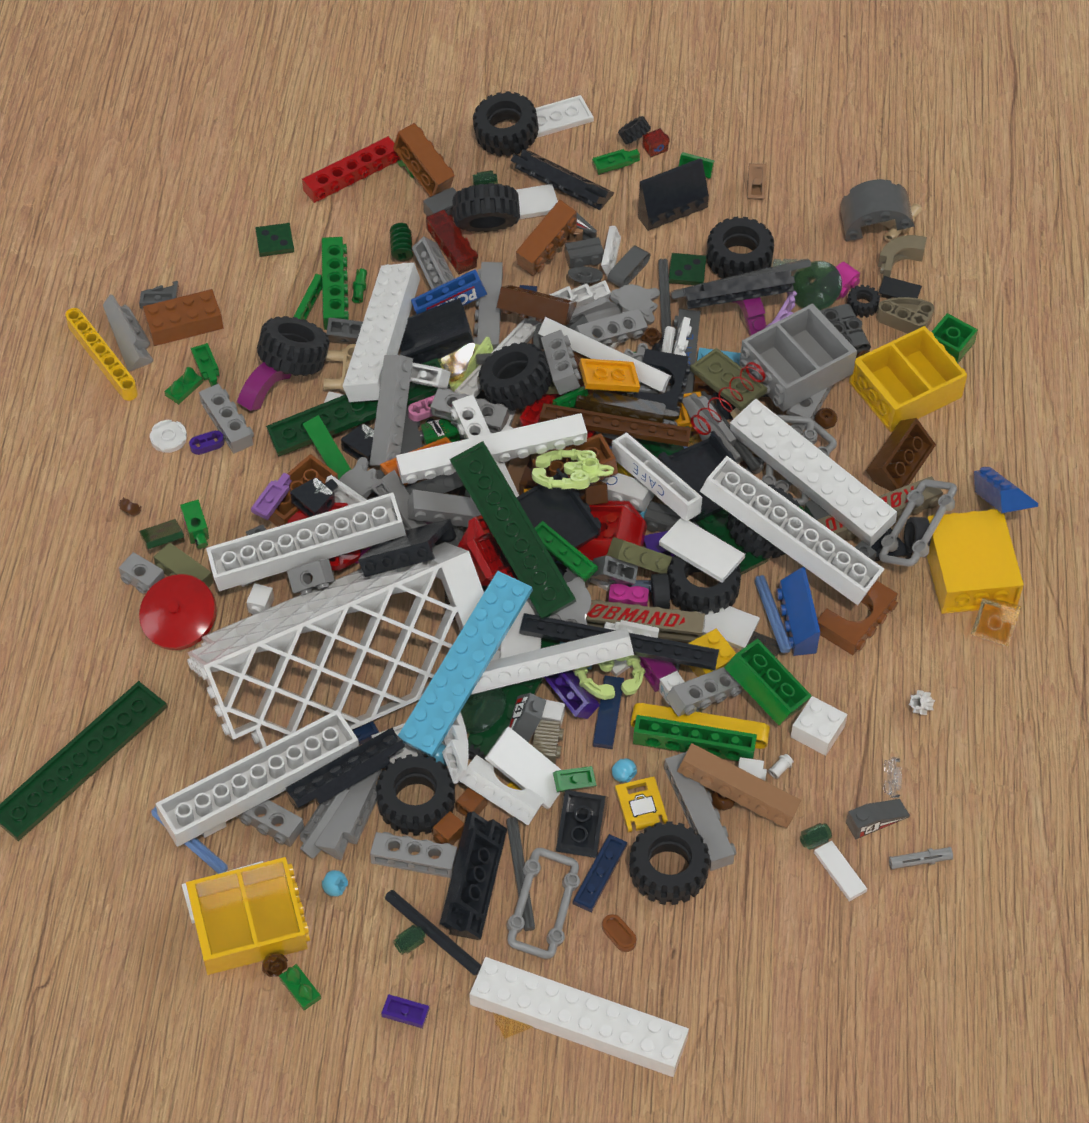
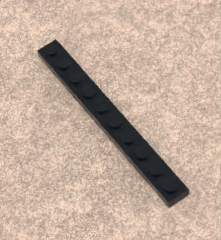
[520,613,719,670]

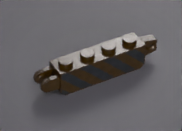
[575,390,679,426]

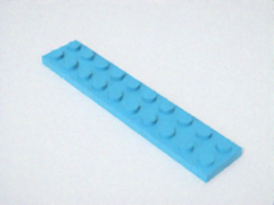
[398,571,533,757]

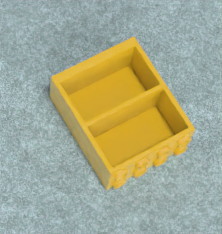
[849,326,967,432]
[927,509,1024,614]
[186,857,310,975]

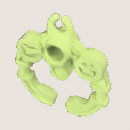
[532,449,614,490]
[574,655,645,700]

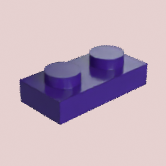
[381,994,430,1029]

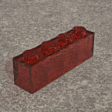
[426,210,478,275]

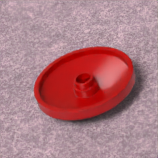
[139,574,217,650]

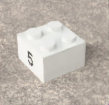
[791,696,848,756]

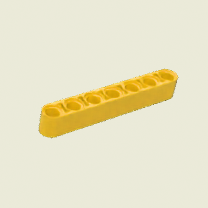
[65,308,138,401]
[630,703,770,749]

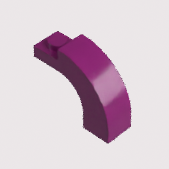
[732,297,767,336]
[237,362,291,411]

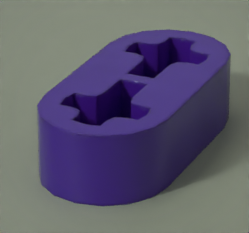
[189,430,224,455]

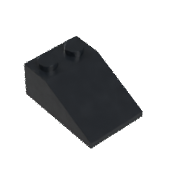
[556,790,608,858]

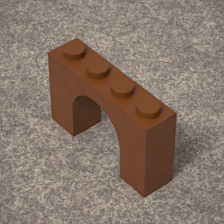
[817,581,898,655]

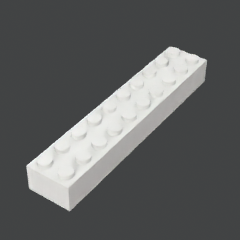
[343,262,420,402]
[730,399,897,547]
[700,456,884,605]
[206,492,406,591]
[155,710,359,847]
[470,957,689,1077]

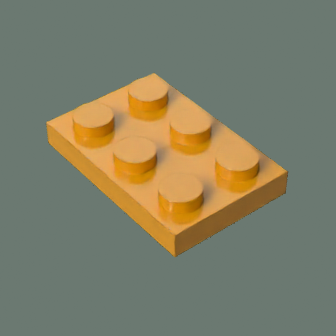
[579,358,640,392]

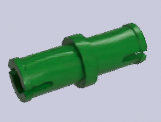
[352,268,367,304]

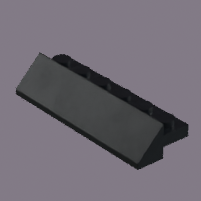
[511,149,614,210]
[683,270,795,309]
[286,727,405,808]
[440,812,507,940]

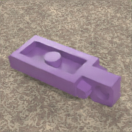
[251,473,291,520]

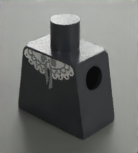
[341,424,375,468]
[290,478,338,517]

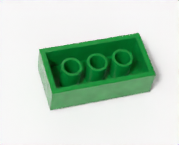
[724,638,812,725]

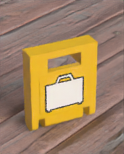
[615,776,668,833]

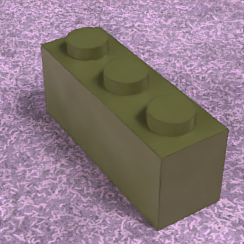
[607,537,672,574]
[154,542,213,587]

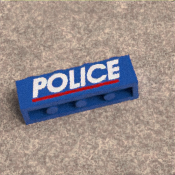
[411,269,487,314]

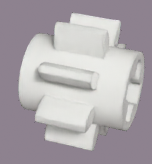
[909,690,935,715]

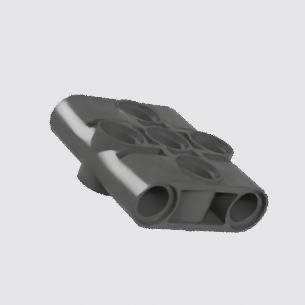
[819,304,871,353]

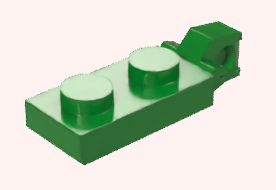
[592,149,640,174]
[190,343,220,387]

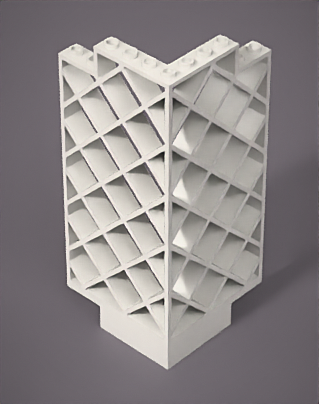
[187,542,484,749]

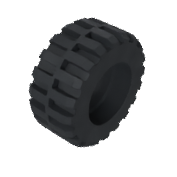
[473,91,539,156]
[452,183,520,232]
[706,216,774,279]
[257,316,330,376]
[478,342,552,411]
[728,484,802,558]
[667,555,741,615]
[376,754,455,835]
[629,821,710,905]

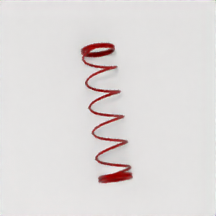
[691,362,766,435]

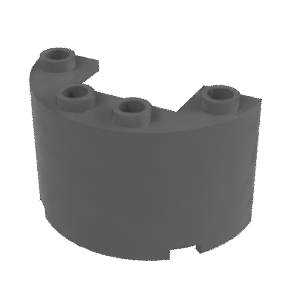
[840,179,915,242]

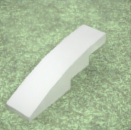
[549,280,611,309]
[442,712,469,784]

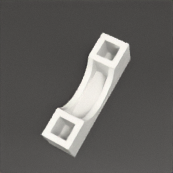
[459,755,545,825]

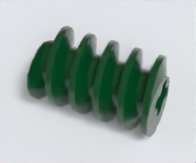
[390,223,413,261]

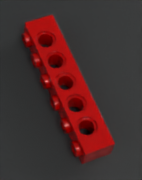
[302,136,400,203]

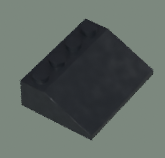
[638,158,709,231]

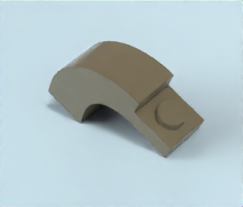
[878,235,927,281]

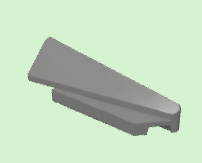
[683,393,741,463]

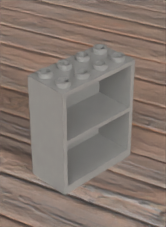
[739,303,857,411]

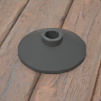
[568,266,603,285]

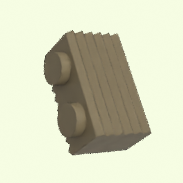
[533,719,564,764]

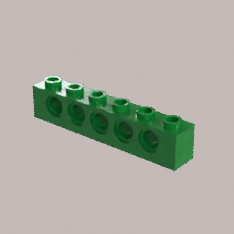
[322,237,349,330]
[633,715,757,761]

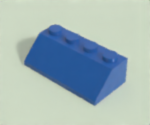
[974,467,1038,513]
[776,567,820,656]

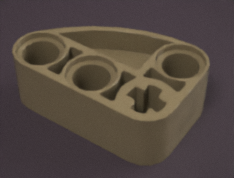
[876,297,934,334]

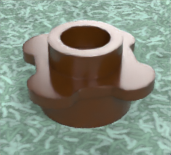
[641,327,662,346]

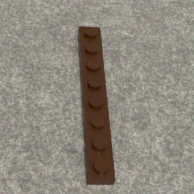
[540,403,691,447]

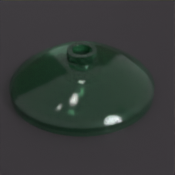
[793,261,842,310]
[460,687,506,734]

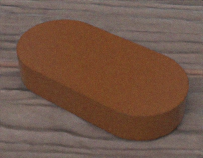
[602,914,637,952]

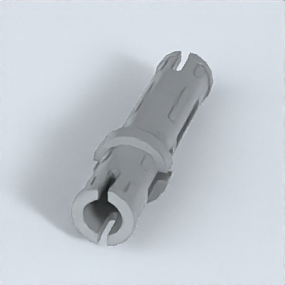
[889,847,953,870]

